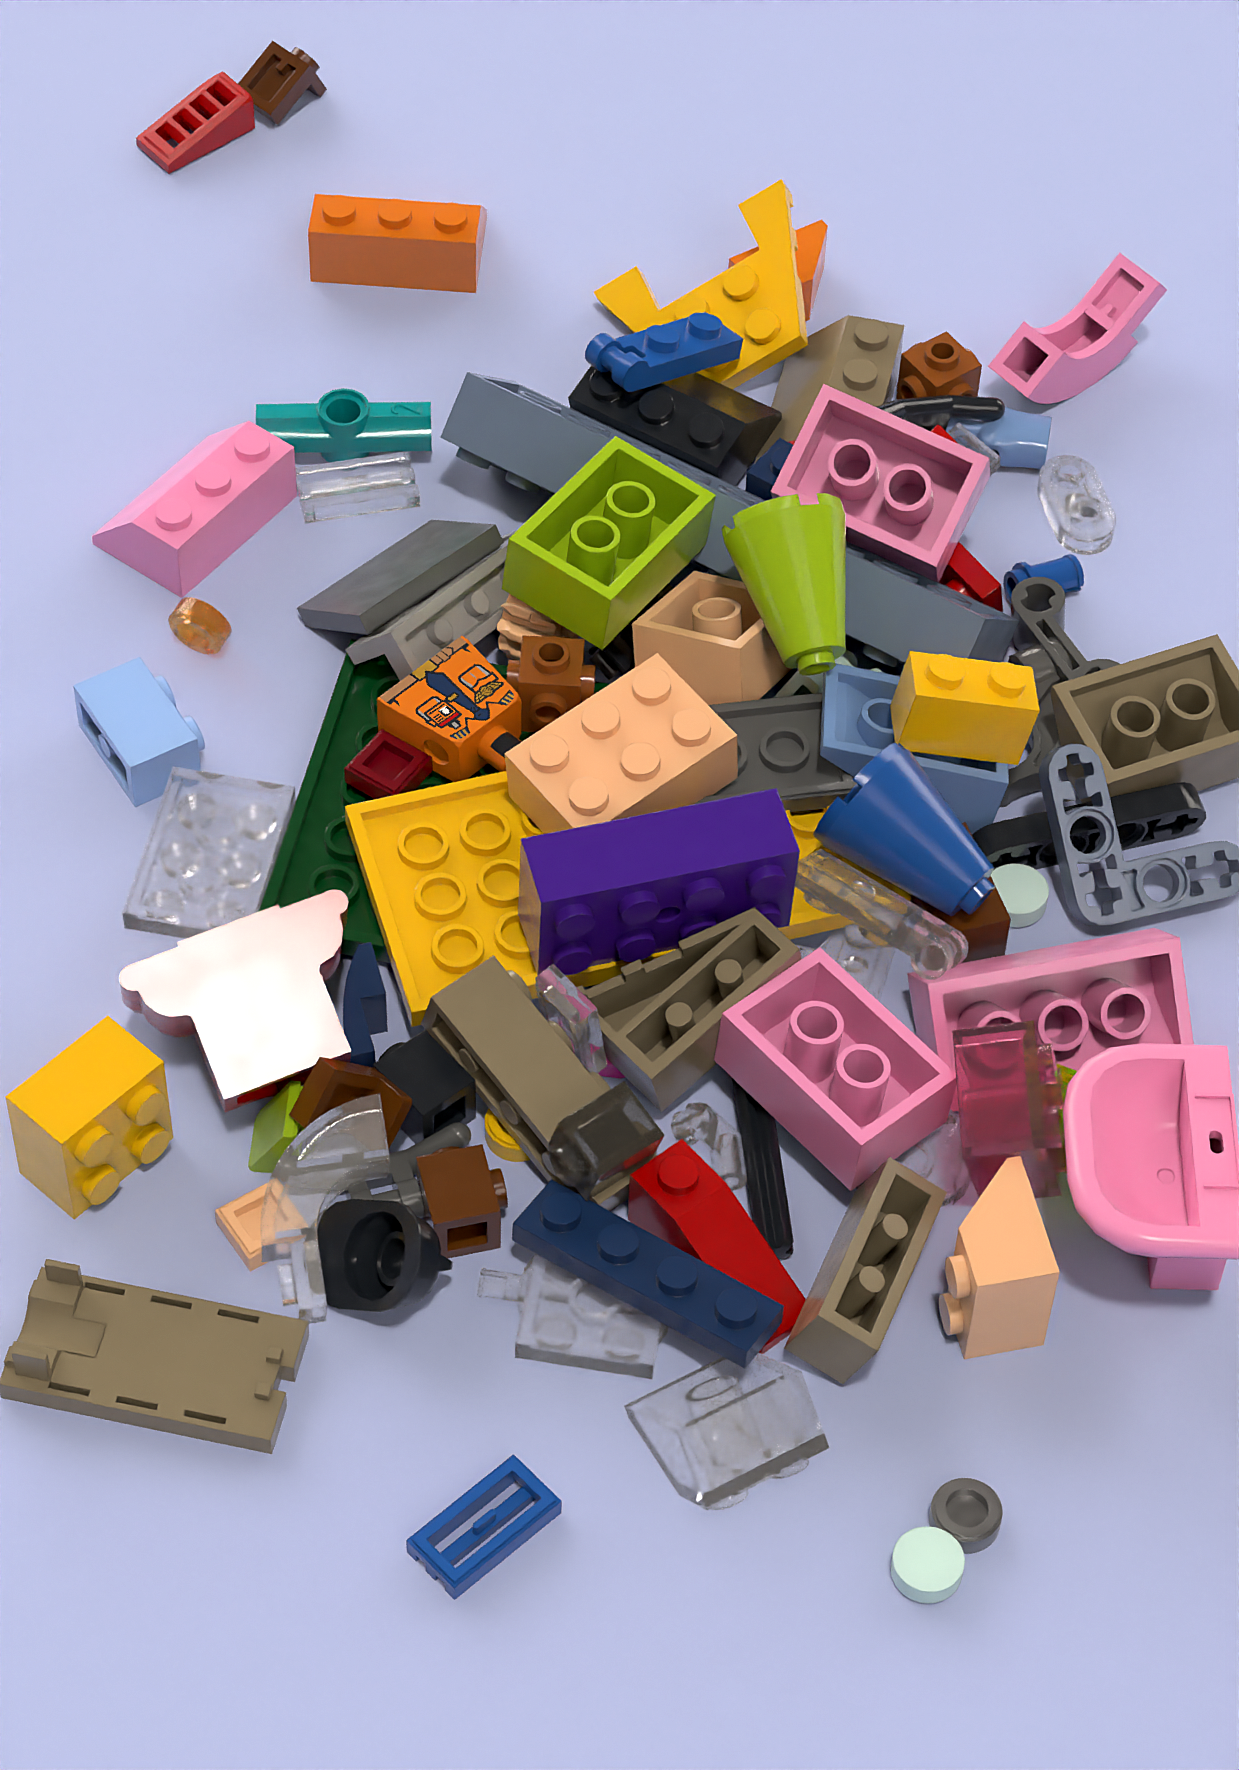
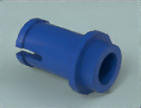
[1003,554,1084,603]

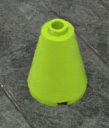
[721,493,846,676]

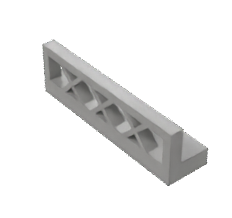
[345,530,517,681]

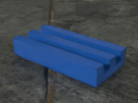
[406,1454,562,1600]

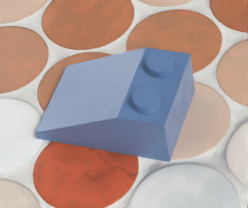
[820,663,1009,834]

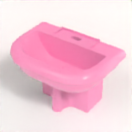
[1063,1043,1239,1290]

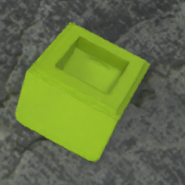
[248,1081,305,1173]

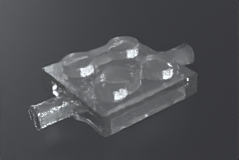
[477,1253,669,1379]

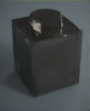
[546,1081,665,1201]

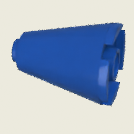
[813,742,995,916]

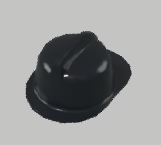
[303,1199,453,1312]

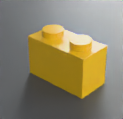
[890,651,1040,765]

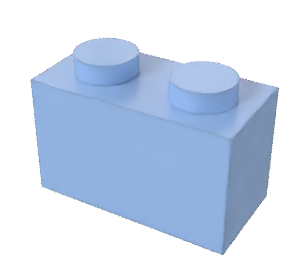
[73,657,205,807]

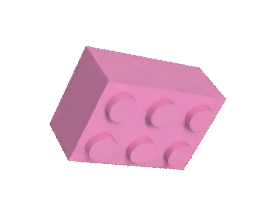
[771,384,990,582]
[714,947,959,1191]

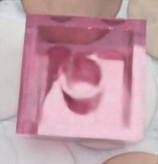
[952,1020,1067,1199]

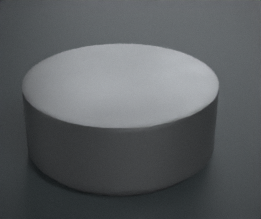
[929,1478,1003,1554]

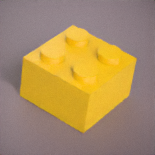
[5,1015,173,1219]

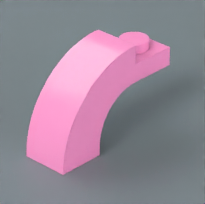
[988,252,1167,404]

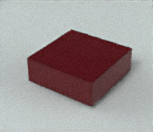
[344,729,433,799]

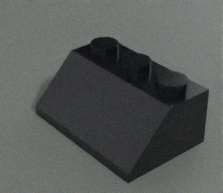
[568,365,782,486]

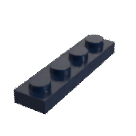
[512,1179,784,1369]

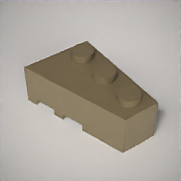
[563,907,802,1112]

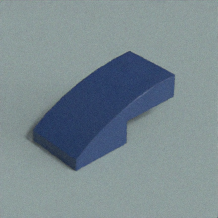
[343,942,388,1067]

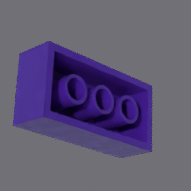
[518,788,800,977]

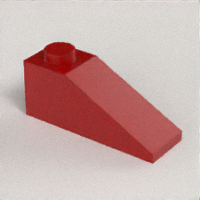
[628,1139,806,1355]

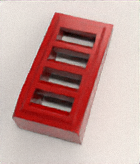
[136,71,255,174]

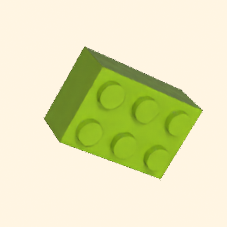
[501,436,716,650]

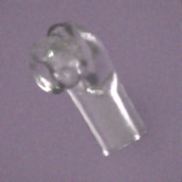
[671,1102,747,1191]

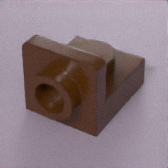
[238,40,327,125]

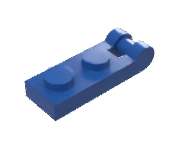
[585,312,743,392]

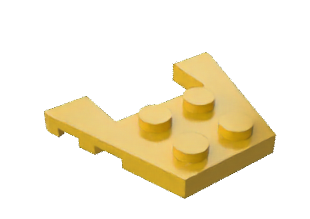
[594,179,808,389]

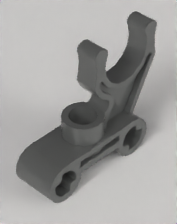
[999,577,1120,807]

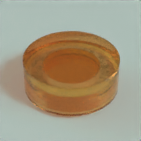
[168,597,232,654]

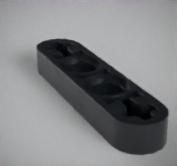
[972,782,1206,871]

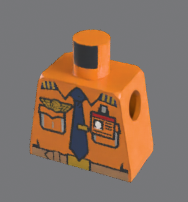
[377,636,522,782]

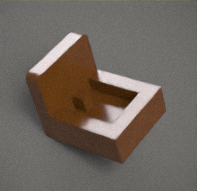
[289,1056,412,1156]

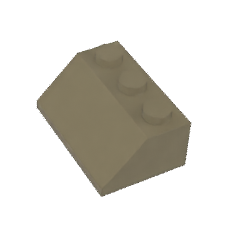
[755,315,904,462]
[1050,634,1239,803]

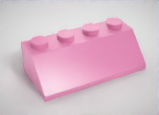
[907,928,1194,1112]

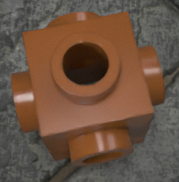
[896,331,982,401]
[506,635,596,732]

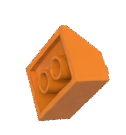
[308,194,487,293]

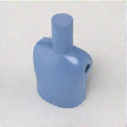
[946,407,1052,470]

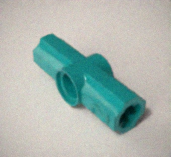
[255,388,432,467]

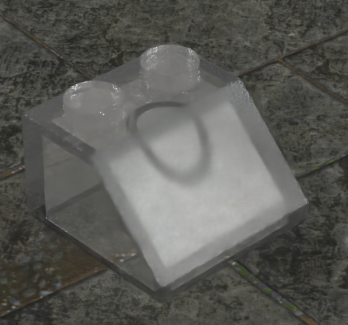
[624,1353,829,1510]

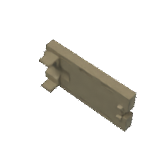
[0,1259,309,1454]

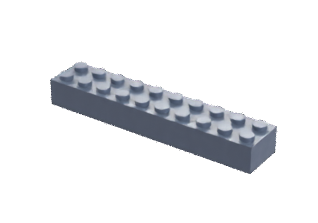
[440,372,1019,667]

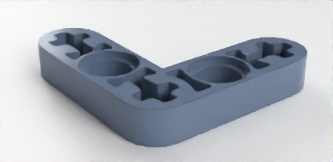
[1039,744,1239,926]

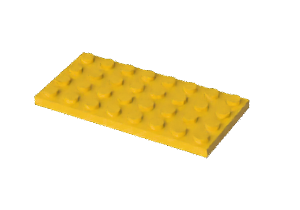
[345,771,911,1027]

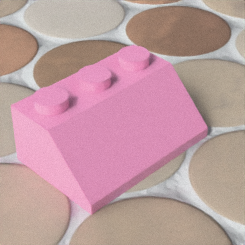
[92,421,297,598]

